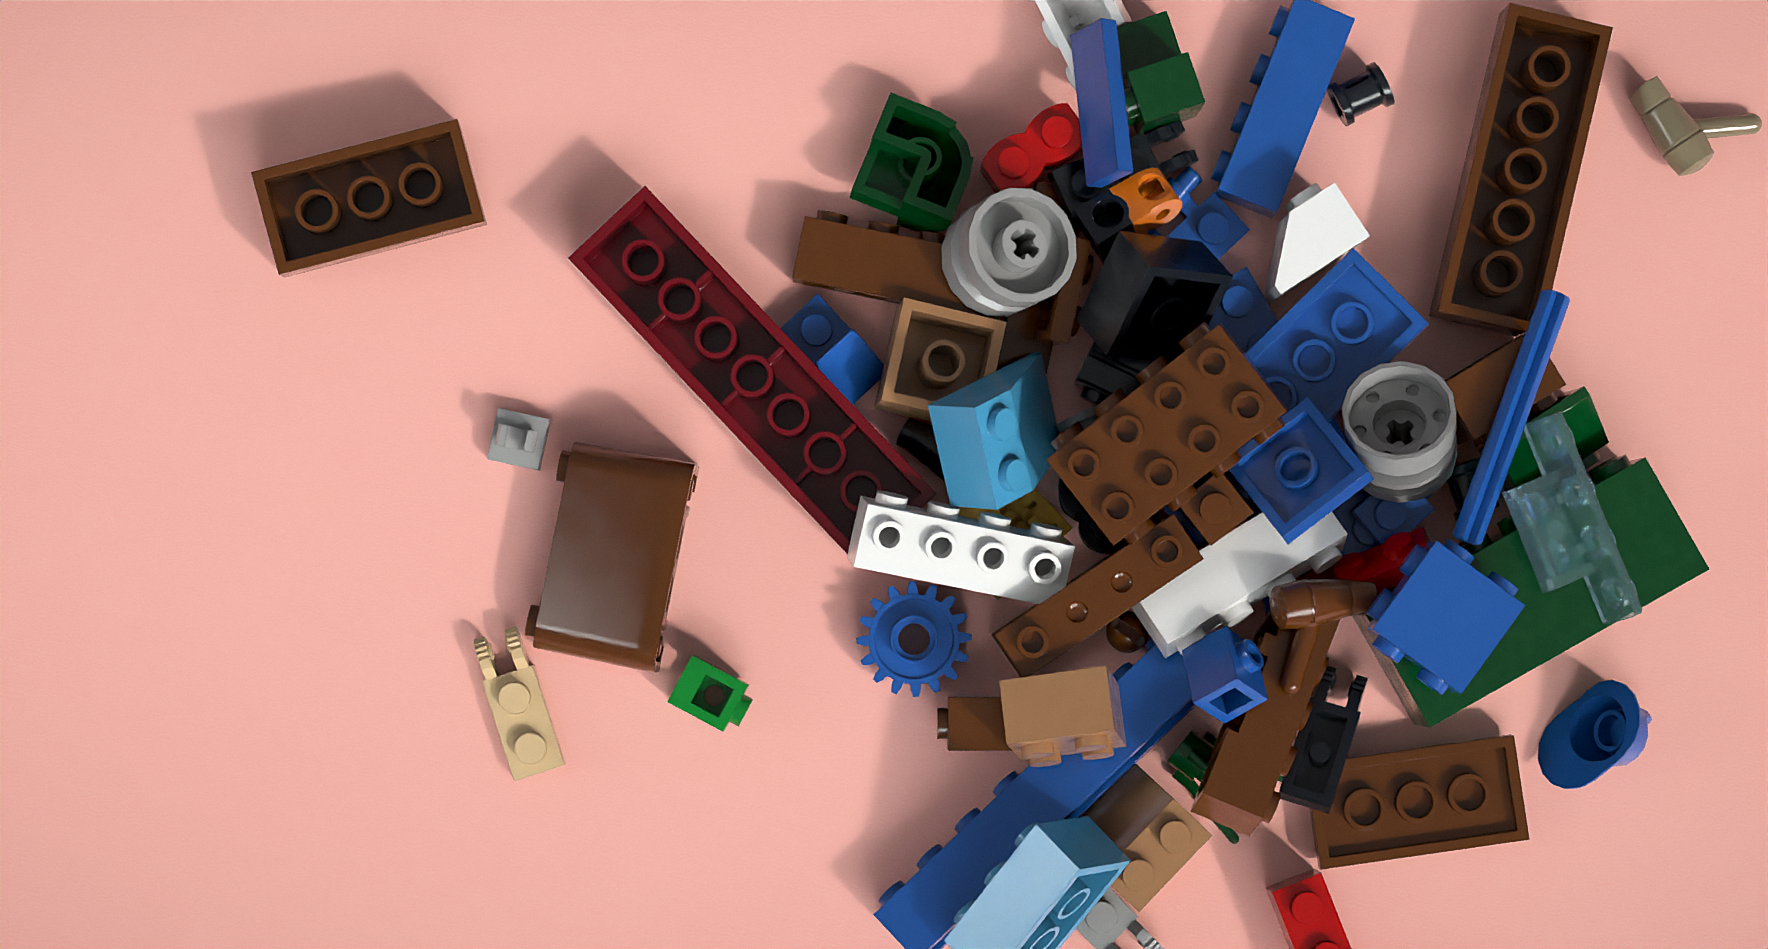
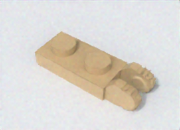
[473,627,566,781]

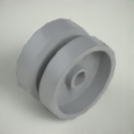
[941,188,1077,316]

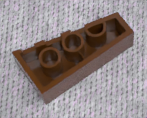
[1190,610,1340,836]

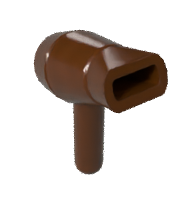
[1270,579,1378,694]

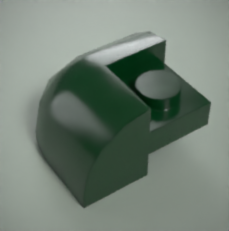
[849,93,973,233]

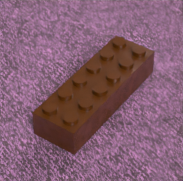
[1429,3,1613,337]

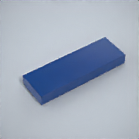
[1070,18,1133,188]

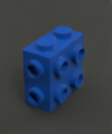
[1366,539,1525,696]

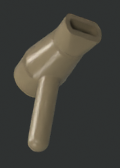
[1628,76,1762,176]

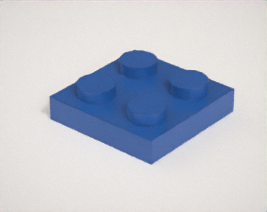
[1229,397,1374,545]

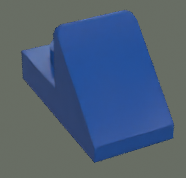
[780,294,884,405]

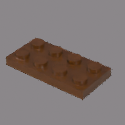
[1309,734,1530,870]

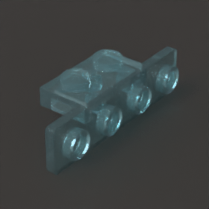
[1502,412,1642,625]

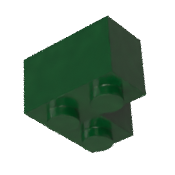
[1117,11,1205,134]

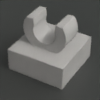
[487,408,551,471]

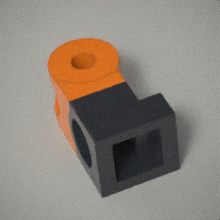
[1073,167,1182,263]

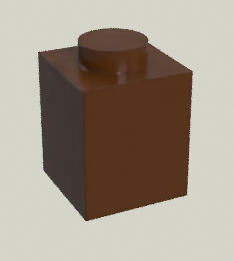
[1180,472,1254,546]
[937,697,1012,751]

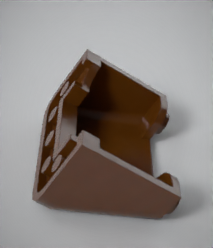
[525,442,700,673]

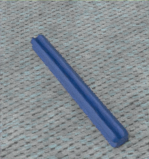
[1453,289,1570,545]

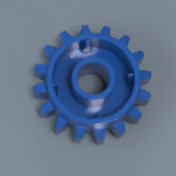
[856,581,972,697]

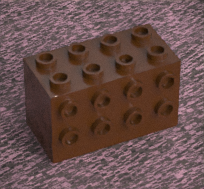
[1046,322,1287,545]

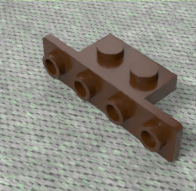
[996,181,1094,374]

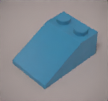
[928,352,1059,510]

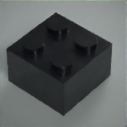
[1076,231,1233,362]

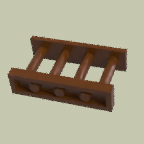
[991,514,1204,678]

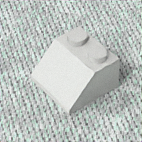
[1264,182,1370,304]

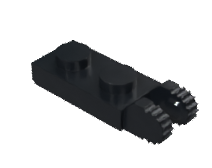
[1047,120,1199,222]
[1279,666,1368,814]

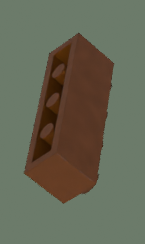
[792,210,1000,320]

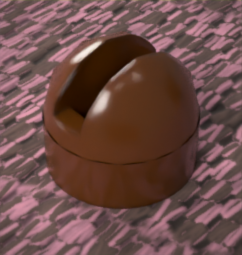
[1106,611,1149,653]

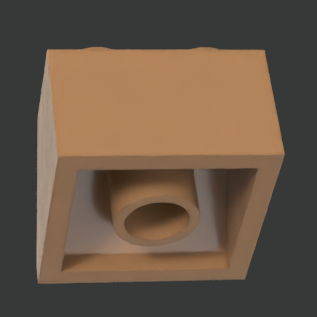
[1081,764,1212,912]

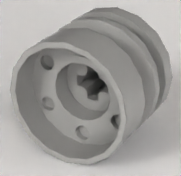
[1342,361,1457,503]

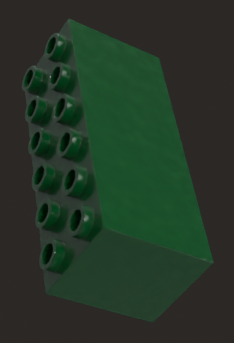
[1352,454,1709,728]

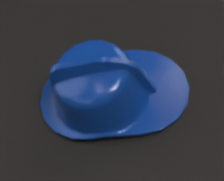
[1538,680,1652,789]

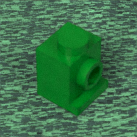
[667,655,753,732]

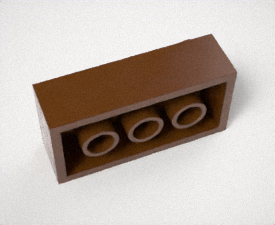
[251,119,487,278]

